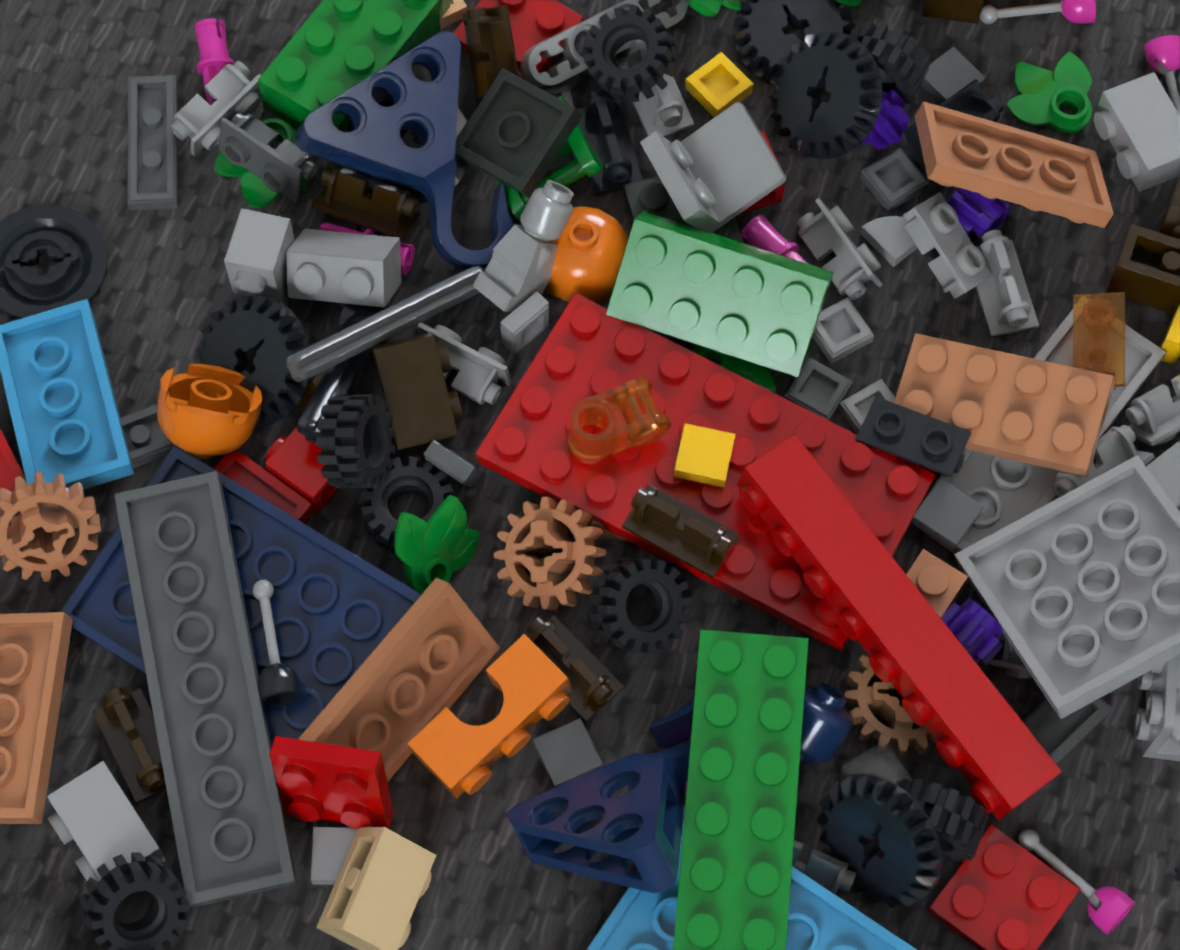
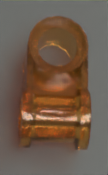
[567,377,672,461]

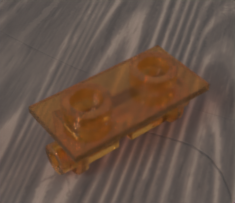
[1073,292,1125,397]

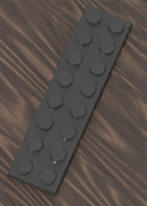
[114,471,298,908]

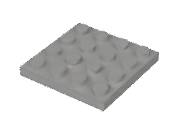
[954,455,1180,719]

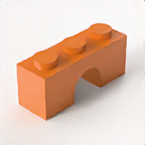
[407,634,572,799]

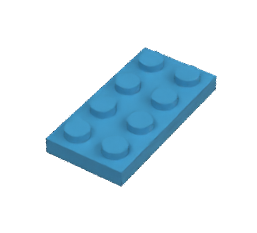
[0,299,135,490]

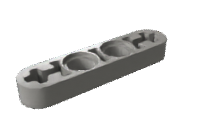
[521,0,688,88]

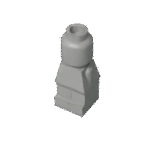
[473,180,574,312]

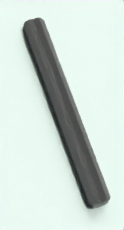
[286,265,485,382]

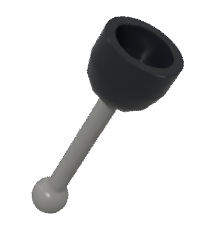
[252,580,302,707]

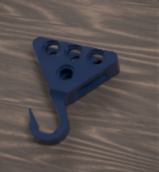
[295,31,513,270]
[508,701,694,893]

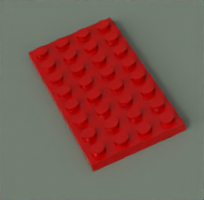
[475,293,936,652]

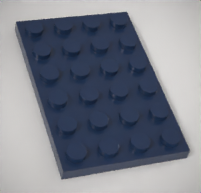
[60,445,421,745]

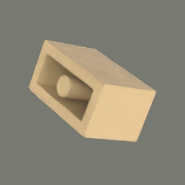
[316,827,436,950]

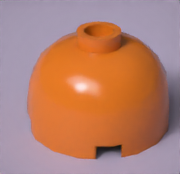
[545,206,628,304]
[157,364,262,459]

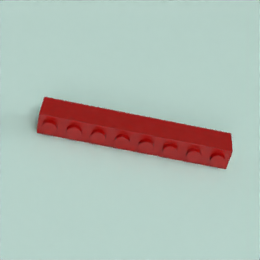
[737,434,1062,821]

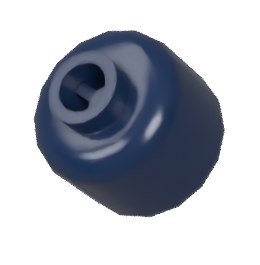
[800,683,854,765]

